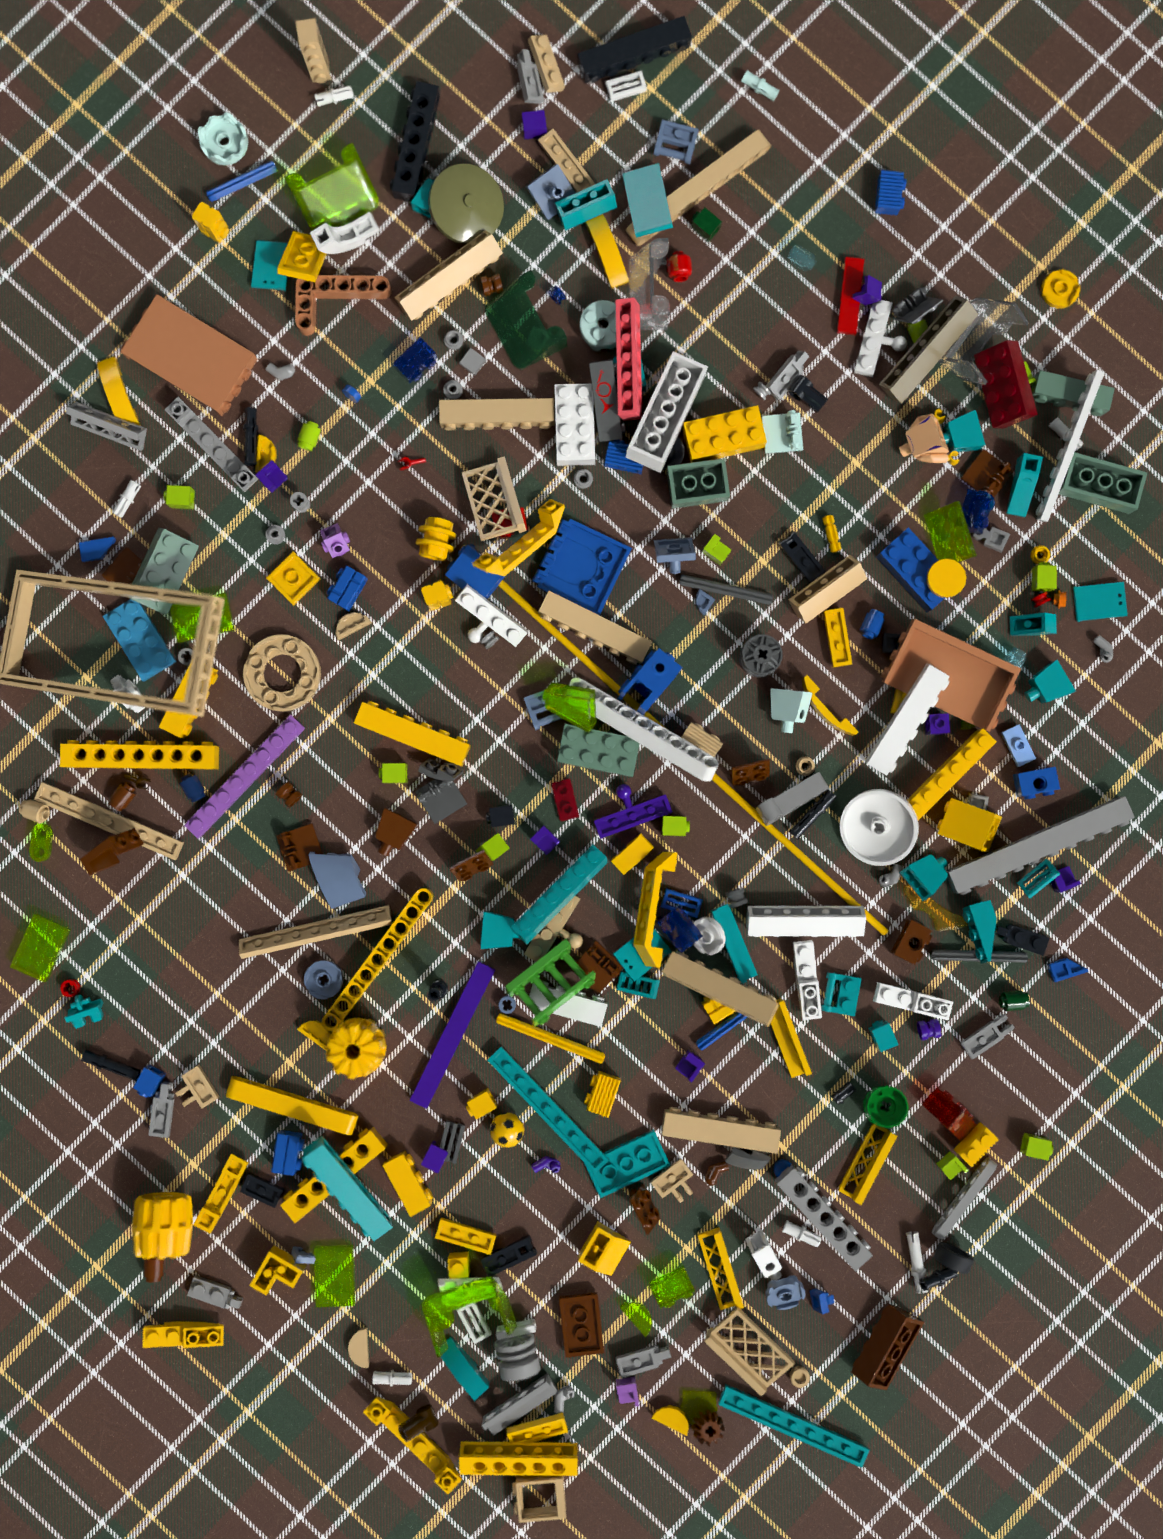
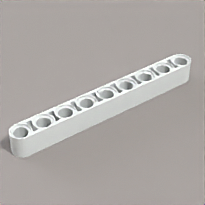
[566,678,719,781]

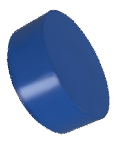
[342,385,361,403]
[773,1159,792,1177]

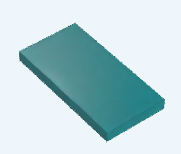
[622,163,673,238]
[584,1129,670,1198]

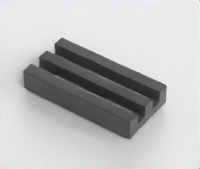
[440,1120,465,1164]

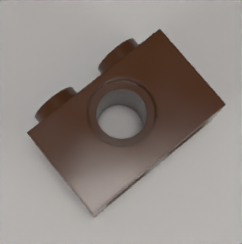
[890,919,932,965]

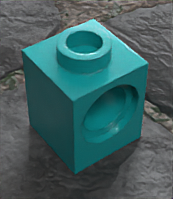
[868,1020,898,1052]

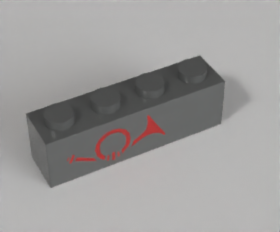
[589,359,626,442]

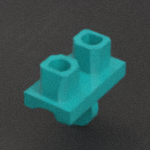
[64,995,103,1029]

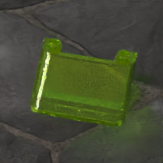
[284,143,379,231]

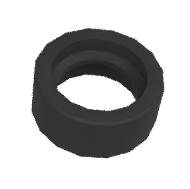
[934,1242,974,1274]

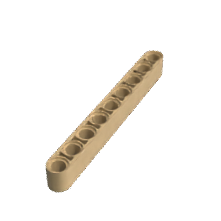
[626,130,771,246]

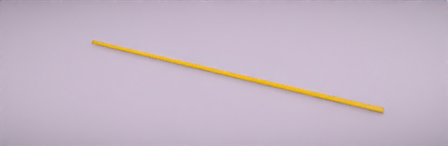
[459,546,889,936]

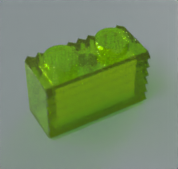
[649,1265,695,1308]

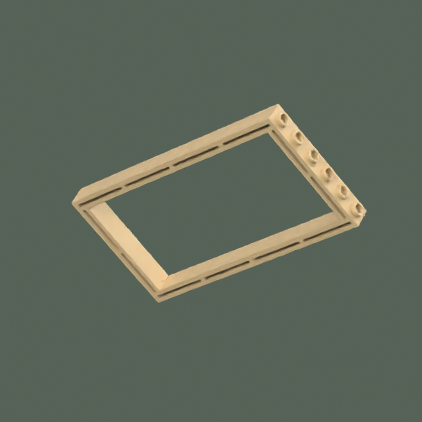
[0,570,225,717]

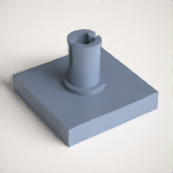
[526,164,575,220]
[654,538,696,574]

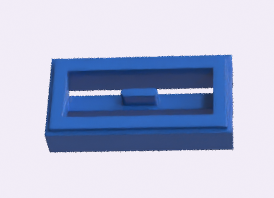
[660,889,703,918]

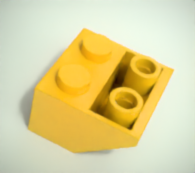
[578,1221,631,1276]

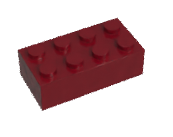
[974,340,1038,429]

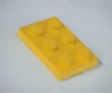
[277,231,327,282]

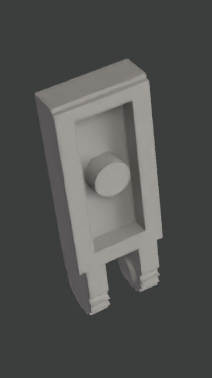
[960,1014,1015,1059]

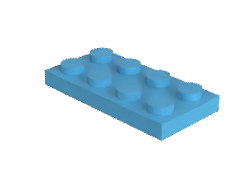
[103,599,177,681]

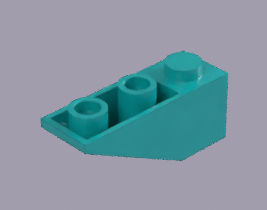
[1006,453,1043,517]
[963,900,997,964]

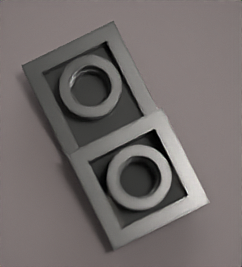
[418,758,464,781]
[725,1147,771,1170]

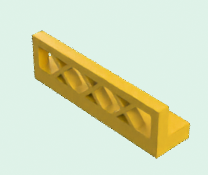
[770,998,812,1078]
[837,1123,898,1205]
[697,1227,744,1310]

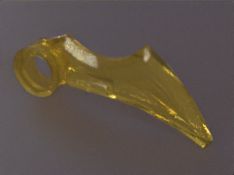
[904,883,968,931]

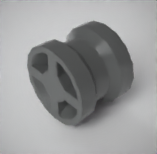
[725,887,748,908]

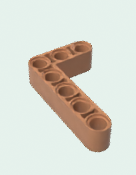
[295,275,392,336]

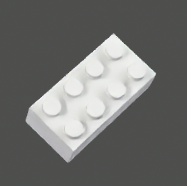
[555,383,595,466]

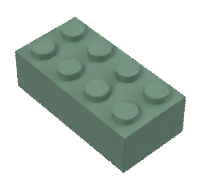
[1059,452,1147,514]
[127,528,199,615]
[557,724,640,778]

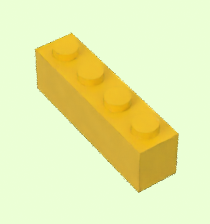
[159,663,218,738]

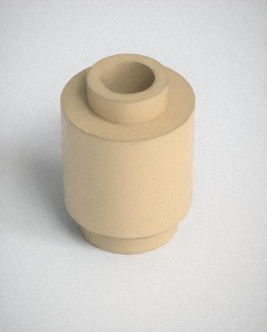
[19,799,50,823]

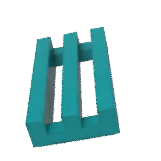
[1017,858,1060,898]

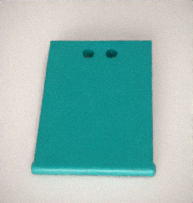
[251,240,288,291]
[1073,582,1128,622]
[613,929,672,982]

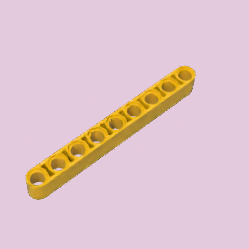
[322,888,434,1031]

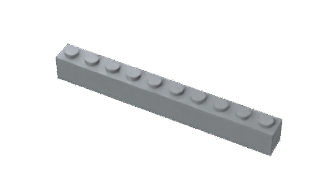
[946,796,1135,895]

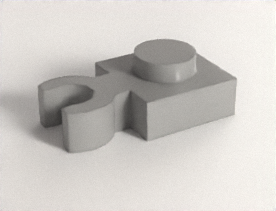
[973,524,1010,553]

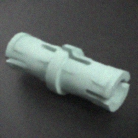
[741,70,780,101]

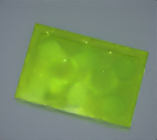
[924,501,977,563]
[170,593,235,643]
[10,914,71,983]
[314,1245,356,1307]

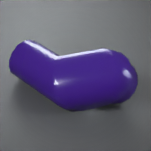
[531,1156,561,1173]

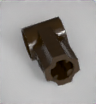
[399,1404,439,1442]

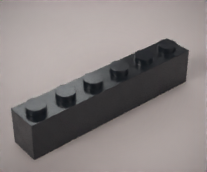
[577,16,692,84]

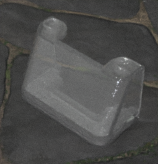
[628,238,670,330]

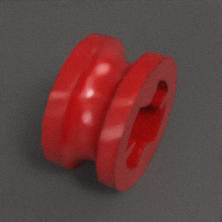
[1031,591,1051,608]
[60,979,81,997]

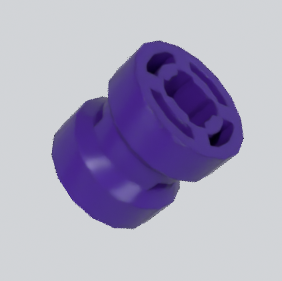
[917,1018,941,1041]

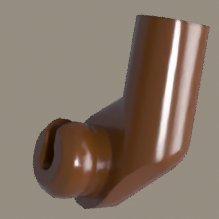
[705,1161,729,1186]

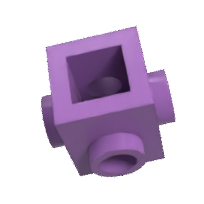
[320,523,350,558]

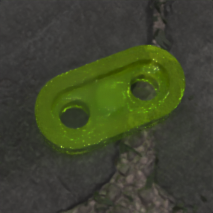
[29,823,53,862]

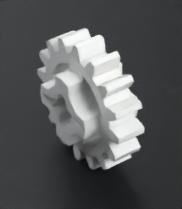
[110,675,145,713]

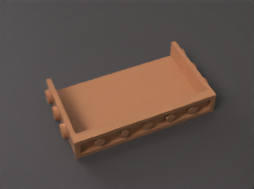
[121,295,258,416]
[881,619,1021,732]

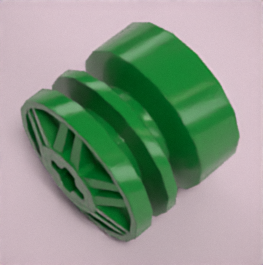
[863,1086,909,1128]

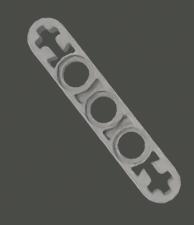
[932,1157,997,1240]

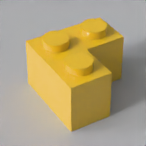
[249,1245,307,1295]

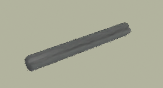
[679,575,773,605]
[931,949,1028,963]

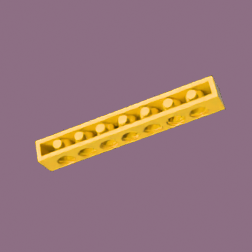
[60,740,219,769]

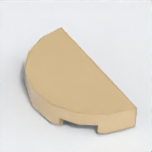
[336,612,372,640]
[348,1327,369,1368]

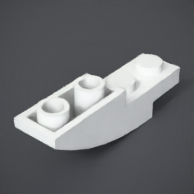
[793,940,822,1020]
[873,982,953,1020]

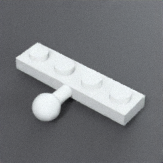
[854,300,907,377]
[455,584,528,647]

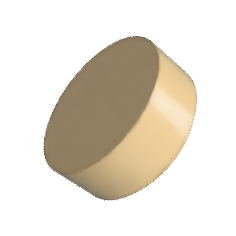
[790,1366,810,1388]

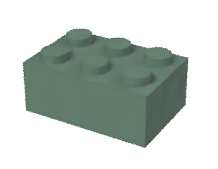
[666,458,730,509]

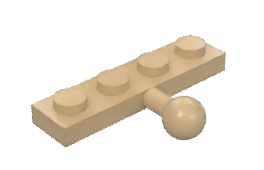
[538,129,595,193]
[524,896,583,962]

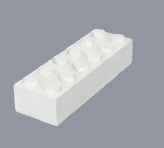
[626,351,708,473]

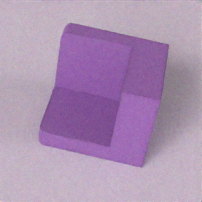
[616,1376,639,1407]

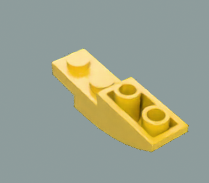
[143,1321,224,1348]

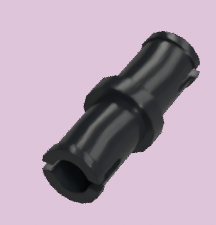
[919,1267,958,1291]

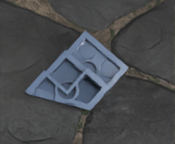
[309,852,366,909]

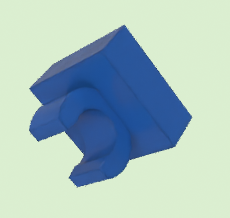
[809,1288,835,1314]

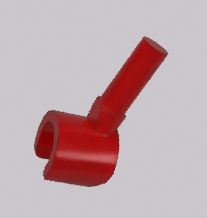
[398,457,426,471]

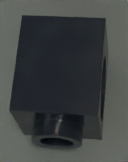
[486,805,515,827]

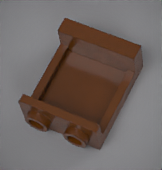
[80,828,144,876]

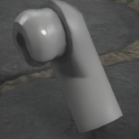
[266,363,295,380]
[1093,635,1113,663]
[879,863,903,887]
[554,1386,575,1413]

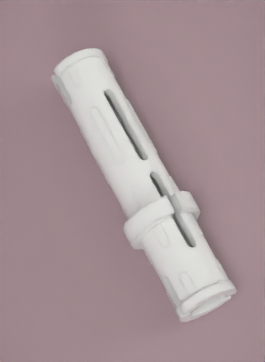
[906,1231,928,1293]

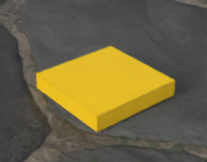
[266,552,320,605]

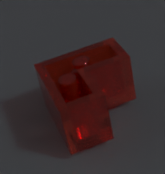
[922,1087,977,1142]

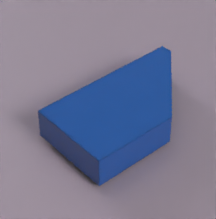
[79,537,116,562]
[1047,958,1089,982]

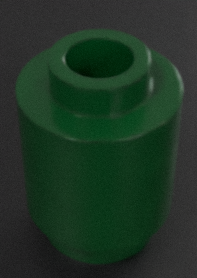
[998,990,1030,1012]

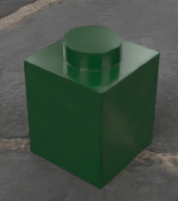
[691,207,722,243]

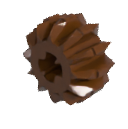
[691,1409,725,1447]

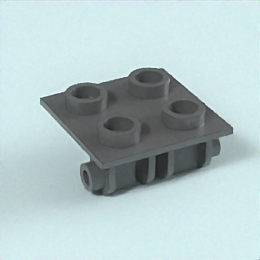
[892,287,943,324]
[415,779,467,824]

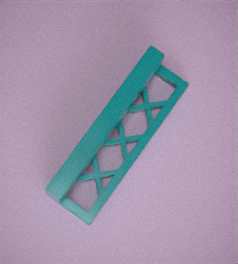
[710,904,758,984]

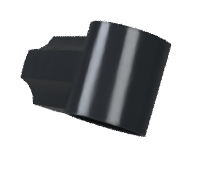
[788,375,828,413]

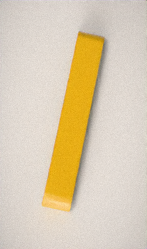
[226,1076,358,1135]

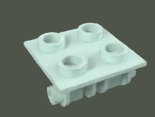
[762,410,803,454]

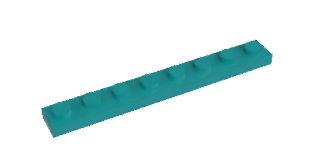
[487,1046,609,1173]
[718,1384,870,1468]

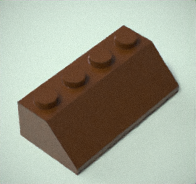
[851,1304,924,1390]

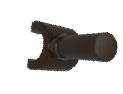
[124,774,151,790]

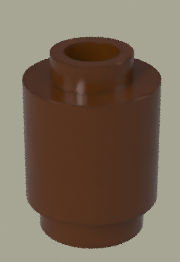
[108,782,137,811]
[143,1257,164,1283]

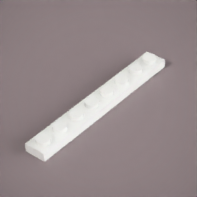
[1036,370,1105,522]

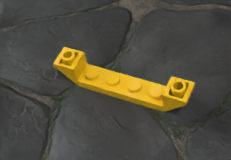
[472,499,565,576]
[633,852,678,968]
[363,1397,462,1494]

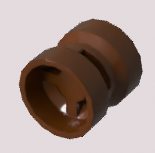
[481,273,503,296]
[275,781,303,808]

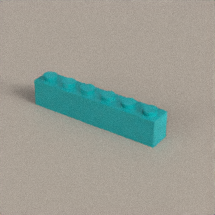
[511,845,608,945]
[302,1136,393,1241]

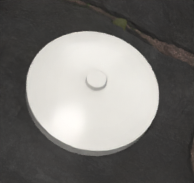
[840,789,919,866]

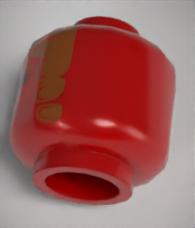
[667,251,692,282]

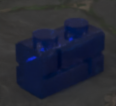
[393,337,437,384]
[956,489,995,534]
[657,905,703,953]

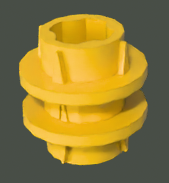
[416,517,456,561]

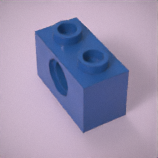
[1012,767,1060,800]

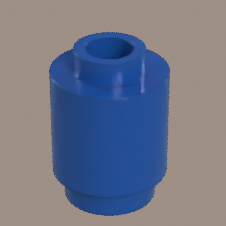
[860,609,885,639]

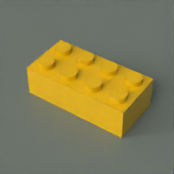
[682,405,767,463]

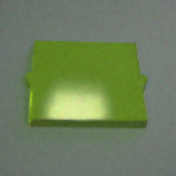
[680,1390,718,1424]

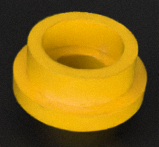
[1030,545,1050,564]

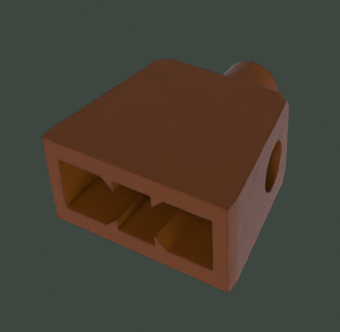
[375,808,419,857]

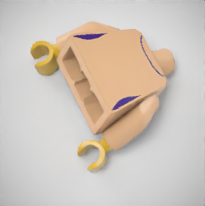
[899,409,959,465]

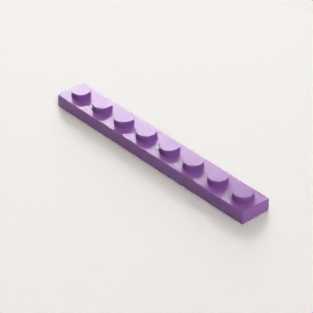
[184,715,305,839]

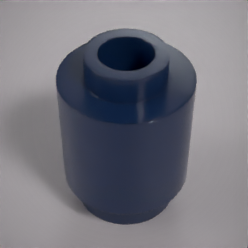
[179,773,206,803]

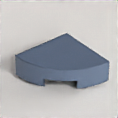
[696,589,715,616]
[291,1246,316,1264]

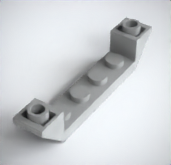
[165,397,258,492]

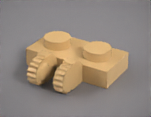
[175,1065,220,1109]
[651,1158,693,1203]

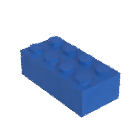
[876,527,945,613]

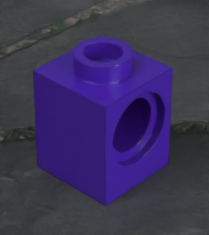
[925,714,950,735]

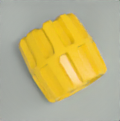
[326,1017,387,1079]
[132,1192,193,1259]

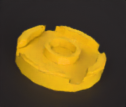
[1041,269,1080,309]
[927,559,966,598]

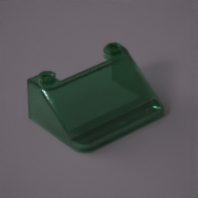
[485,270,567,369]

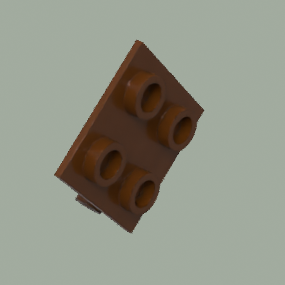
[961,449,1014,502]
[101,547,143,600]
[729,759,770,786]
[276,823,323,872]
[449,850,493,882]
[570,941,623,995]
[629,1184,660,1235]

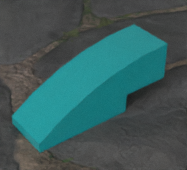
[436,1336,490,1401]

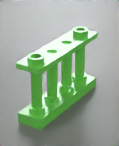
[505,939,596,1027]

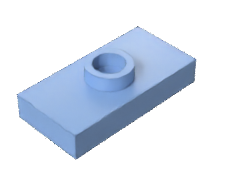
[1001,724,1036,767]

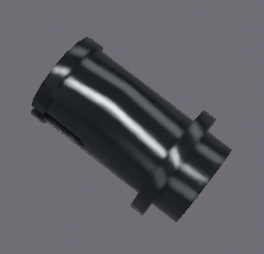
[831,1081,856,1105]

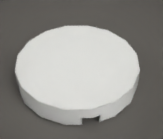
[690,917,726,955]

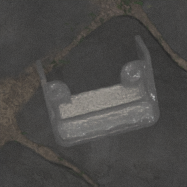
[938,298,1029,385]

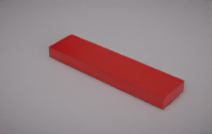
[837,257,865,335]

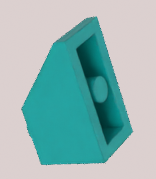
[1010,612,1057,636]

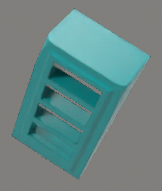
[616,971,660,999]

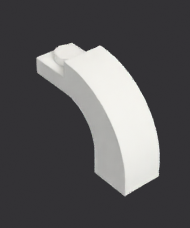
[310,212,380,254]

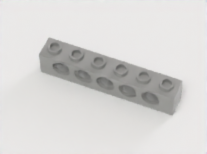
[774,1165,873,1271]

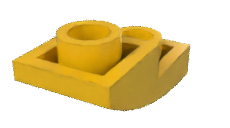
[611,833,654,875]

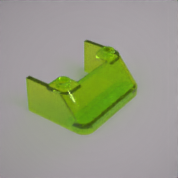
[422,1276,517,1358]

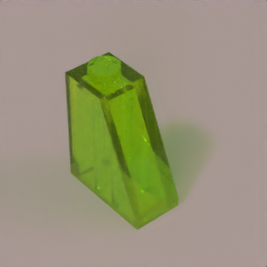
[543,683,597,732]

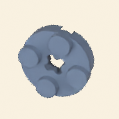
[304,960,344,999]
[765,1275,805,1310]

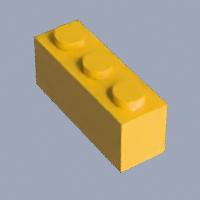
[382,1150,433,1217]

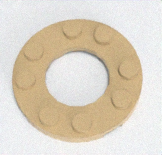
[243,635,321,712]

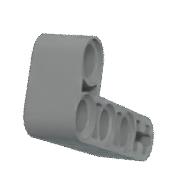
[756,772,830,826]

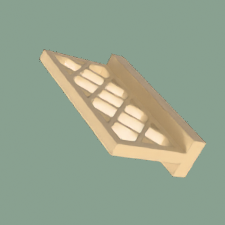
[462,456,526,541]
[704,1307,795,1396]

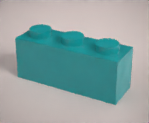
[555,179,617,231]

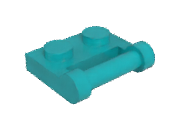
[821,972,861,1017]

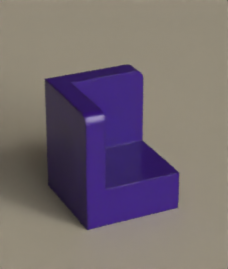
[522,110,547,139]
[853,275,882,305]
[255,460,288,493]
[530,826,560,855]
[1047,866,1081,893]
[675,1050,705,1082]
[421,1140,448,1174]

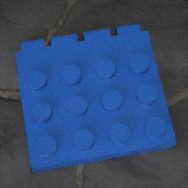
[532,519,632,616]

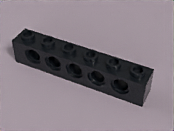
[390,81,441,202]

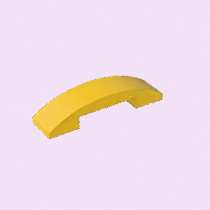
[585,214,629,289]
[97,356,141,426]
[802,675,858,736]
[193,1154,249,1234]

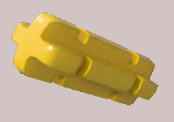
[823,515,841,553]

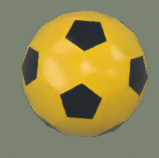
[490,1112,524,1148]

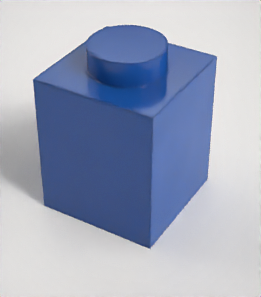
[133,1064,166,1097]

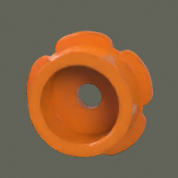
[1054,590,1066,609]

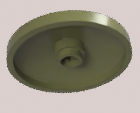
[428,164,504,244]

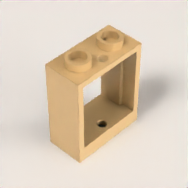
[512,1475,566,1523]

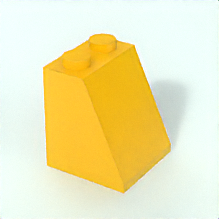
[937,798,1002,852]

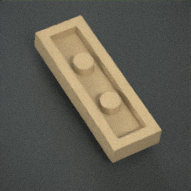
[528,35,565,93]

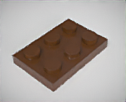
[559,1292,604,1358]

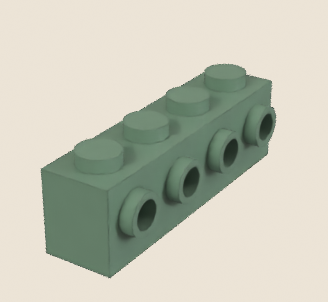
[1031,370,1115,416]

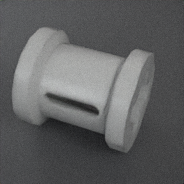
[290,492,310,513]

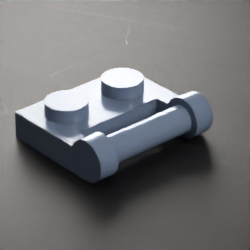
[653,120,699,164]
[524,685,571,731]

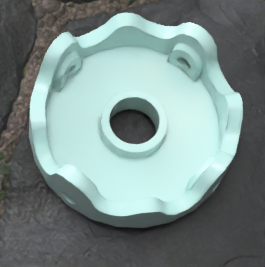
[198,112,248,165]
[580,300,617,351]

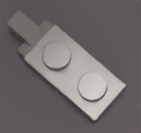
[517,49,544,104]
[766,350,809,400]
[149,1081,175,1138]
[187,1275,243,1309]
[616,1345,671,1378]

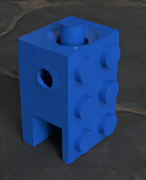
[617,648,682,715]

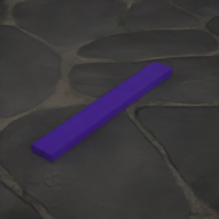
[410,961,496,1109]

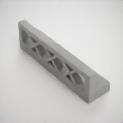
[66,402,147,451]
[482,1373,558,1436]

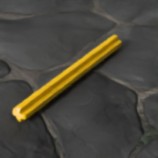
[496,1013,605,1064]

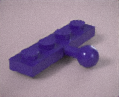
[594,784,672,839]

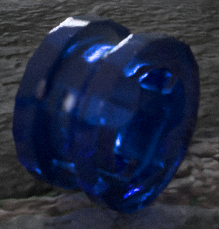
[548,285,566,305]

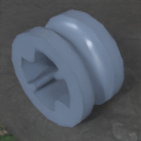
[499,996,516,1014]

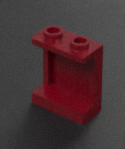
[552,779,580,821]

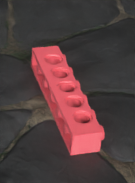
[615,298,642,421]

